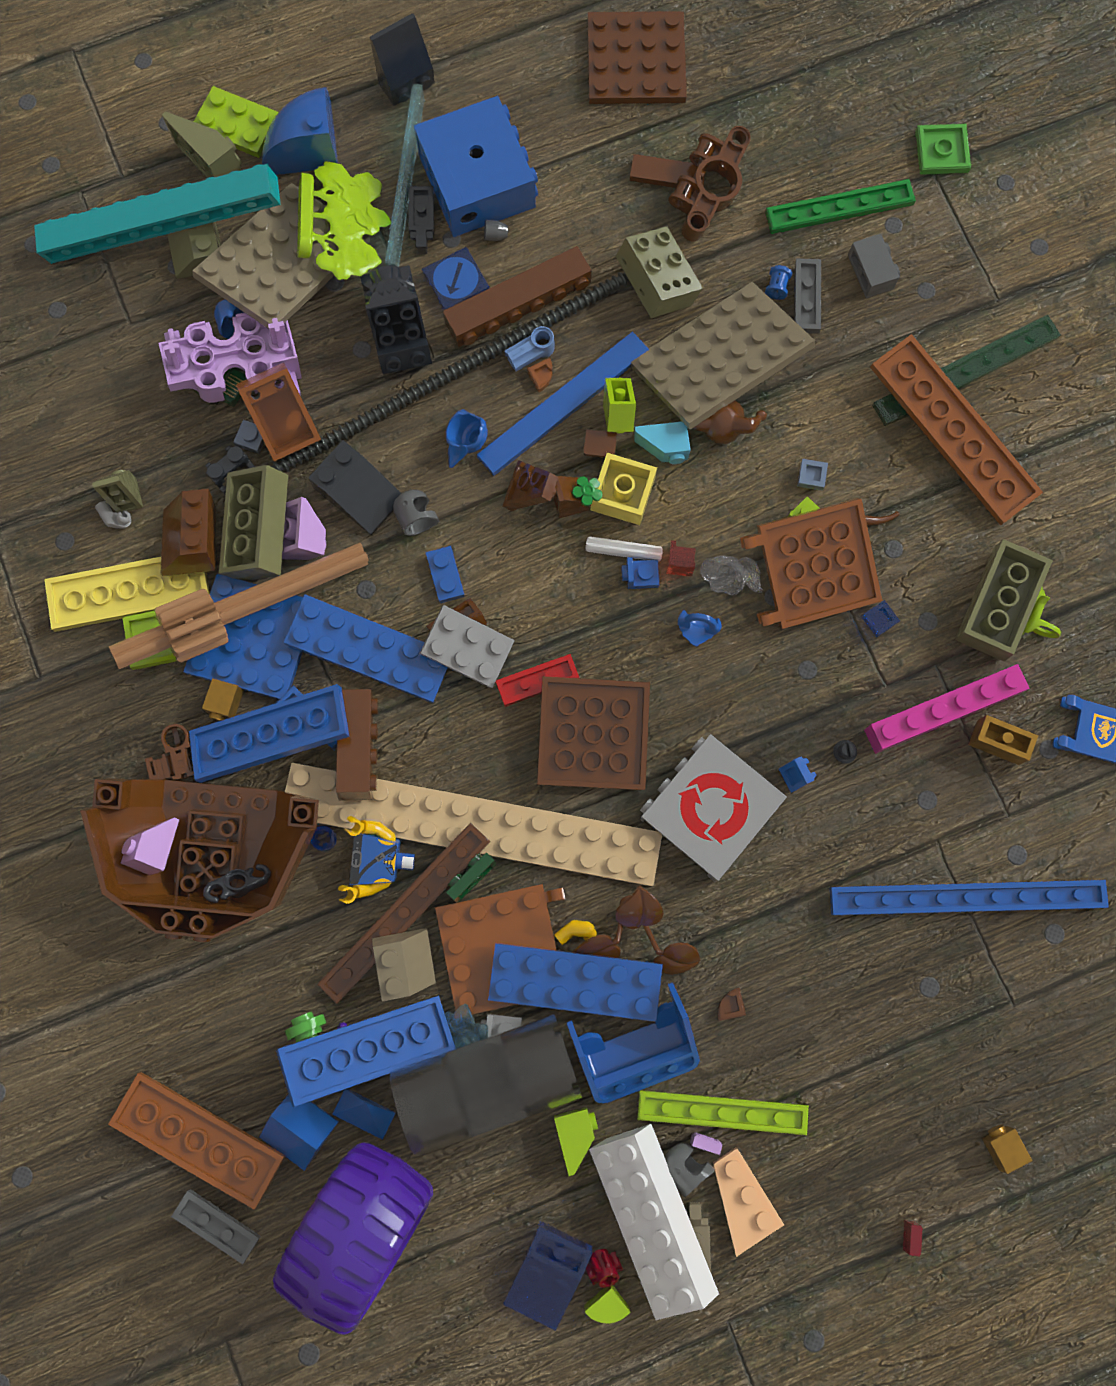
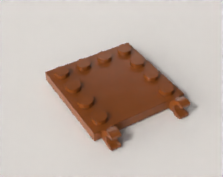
[740,498,882,629]
[435,884,565,1018]

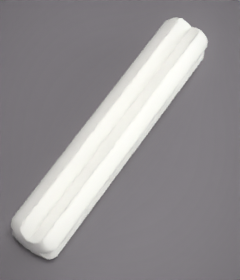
[586,537,663,562]

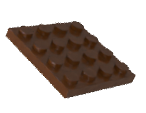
[588,11,687,104]
[537,676,650,790]

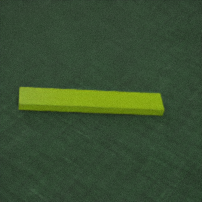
[637,1090,809,1135]

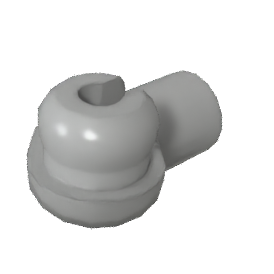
[95,501,131,529]

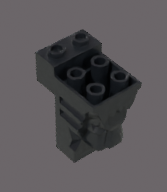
[360,265,432,375]

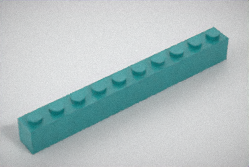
[34,164,281,264]

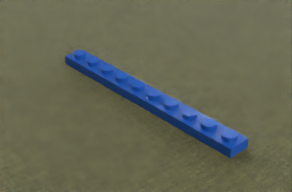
[830,880,1109,915]

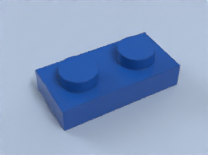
[426,546,465,604]

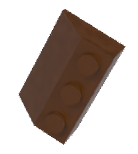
[161,489,216,576]

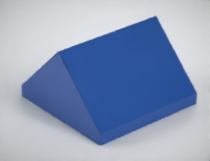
[259,1094,339,1171]

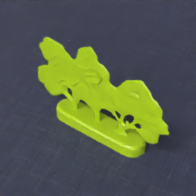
[297,161,392,280]

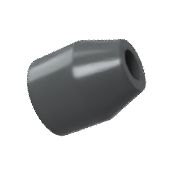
[484,220,508,241]

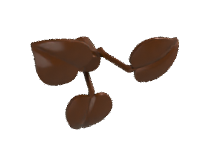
[573,886,701,974]

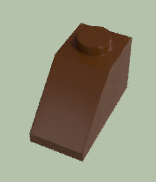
[553,476,589,519]

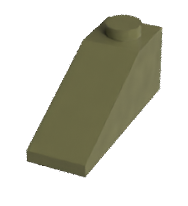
[92,470,143,513]

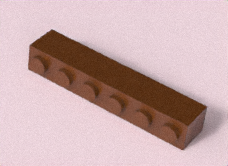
[443,246,592,347]

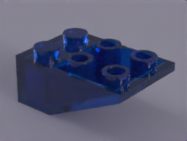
[503,1221,593,1331]

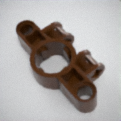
[668,126,751,242]

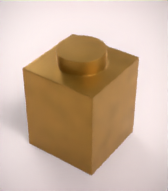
[202,678,244,721]
[982,1124,1032,1174]

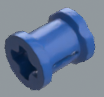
[765,265,792,300]

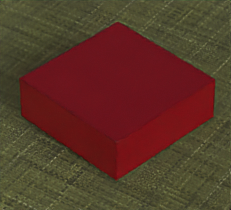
[903,1220,923,1257]

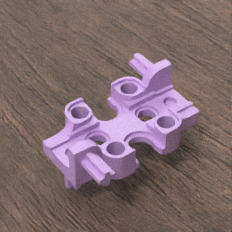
[159,313,302,403]

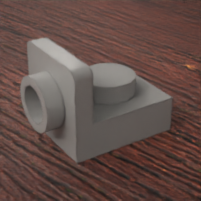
[480,1014,522,1046]

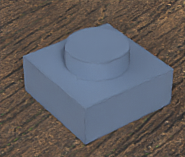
[233,420,264,454]
[797,459,828,491]

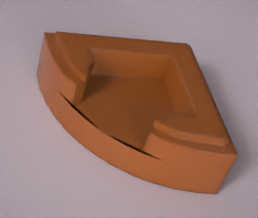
[527,358,552,393]

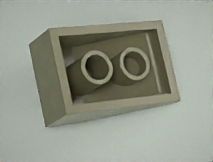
[161,112,242,178]

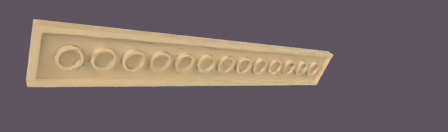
[285,763,662,887]

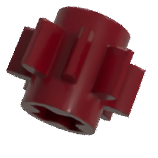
[585,1249,623,1288]

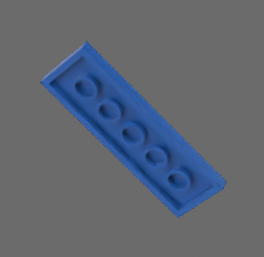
[284,594,448,703]
[189,684,350,783]
[488,943,663,1022]
[276,996,456,1108]

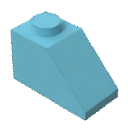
[634,422,690,464]

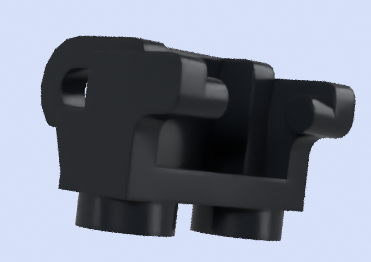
[205,445,255,495]

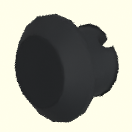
[833,740,857,764]

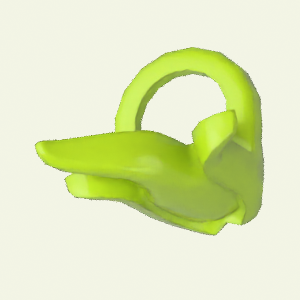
[1022,586,1061,638]

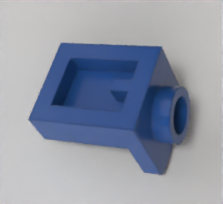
[621,557,659,589]

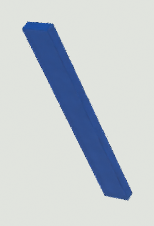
[477,331,649,476]

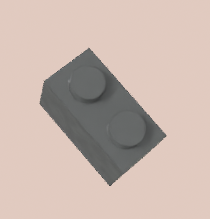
[848,234,900,298]

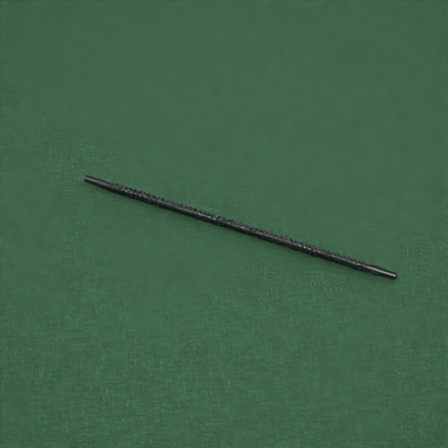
[250,272,629,485]

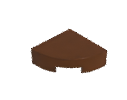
[717,987,746,1021]

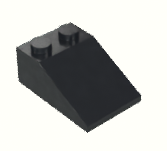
[370,13,435,106]
[308,440,402,535]

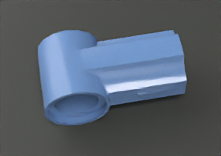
[505,326,555,371]

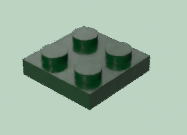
[446,852,497,903]

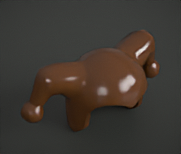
[692,400,767,444]

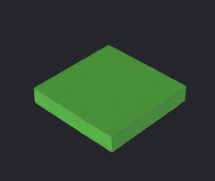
[915,124,971,175]

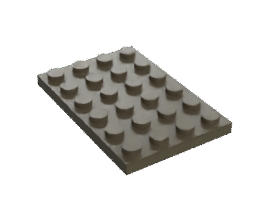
[192,183,370,329]
[631,282,815,429]

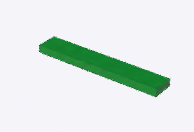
[765,179,916,234]

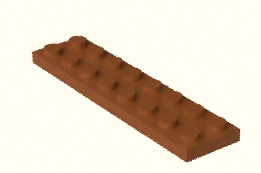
[870,334,1043,525]

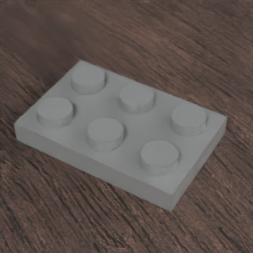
[419,605,515,688]

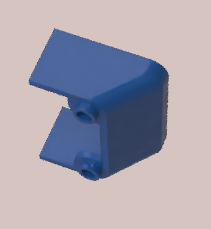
[567,982,700,1103]

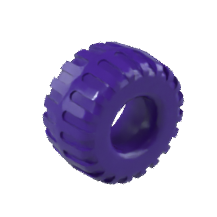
[273,1142,433,1335]

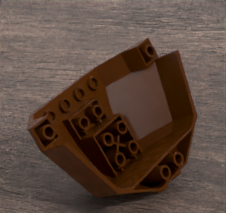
[80,779,319,942]

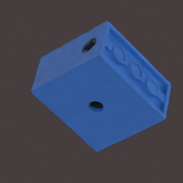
[414,96,538,237]

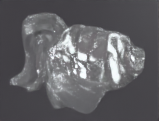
[700,555,763,595]

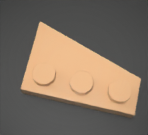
[712,1147,784,1257]

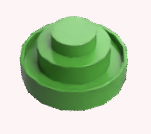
[284,1011,327,1043]

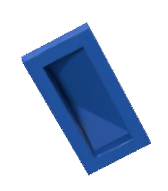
[332,1089,396,1140]

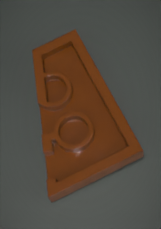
[502,460,558,511]

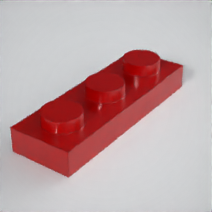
[496,654,579,707]

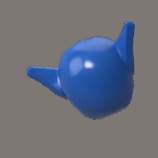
[446,409,488,468]

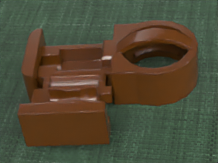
[145,724,194,780]

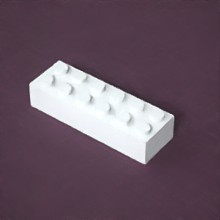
[589,1124,719,1320]

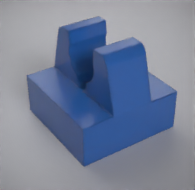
[779,756,816,793]

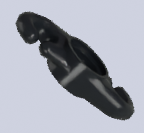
[203,864,271,904]

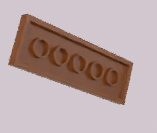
[108,1072,285,1210]

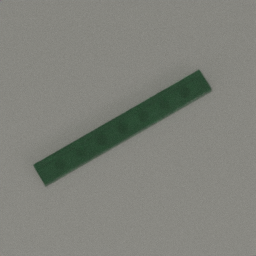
[872,314,1061,426]

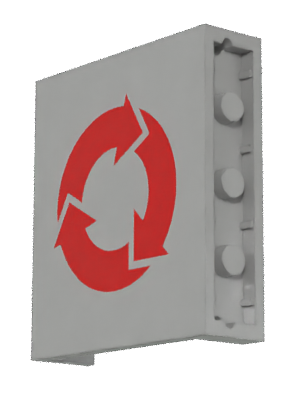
[640,734,787,882]

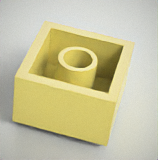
[591,453,657,525]

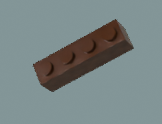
[336,689,378,801]

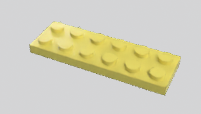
[44,557,210,632]

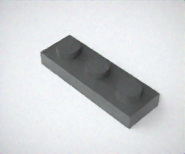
[794,258,821,334]
[171,1189,261,1264]

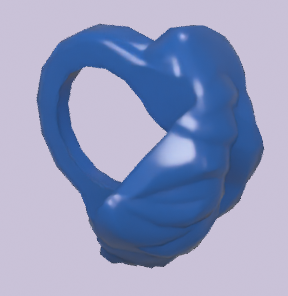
[678,610,722,647]

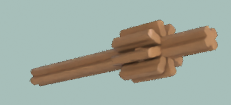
[109,543,369,669]

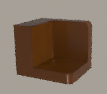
[584,429,617,463]

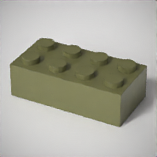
[219,465,288,581]
[955,539,1053,662]

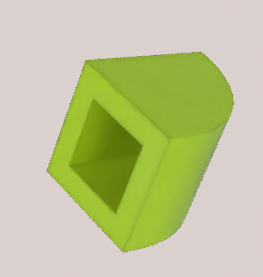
[584,1285,630,1323]

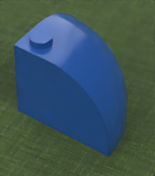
[262,87,338,175]

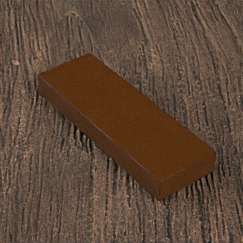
[629,154,705,188]

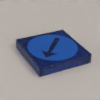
[422,247,490,310]

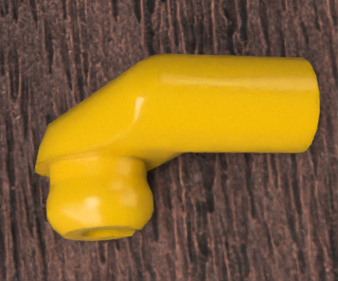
[554,920,597,945]

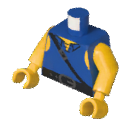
[338,816,415,903]

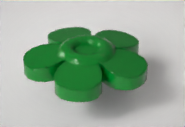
[572,476,603,506]

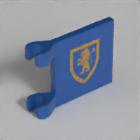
[1053,695,1116,764]

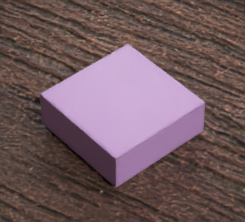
[690,1132,722,1155]

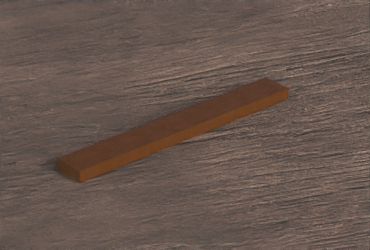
[317,823,491,1004]

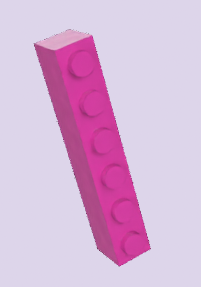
[864,664,1029,754]

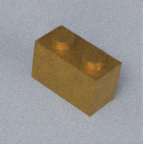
[968,715,1038,765]

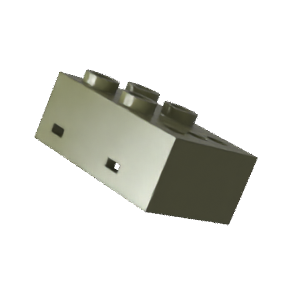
[616,227,703,318]

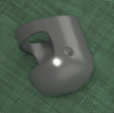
[393,489,440,536]
[664,1143,715,1197]

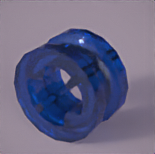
[311,826,337,852]

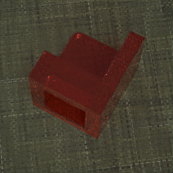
[666,540,695,576]

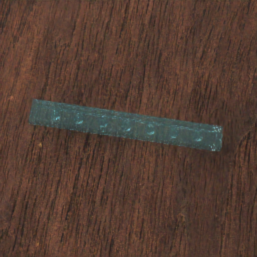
[385,84,424,267]

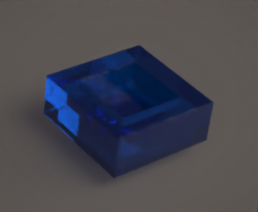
[861,600,900,638]

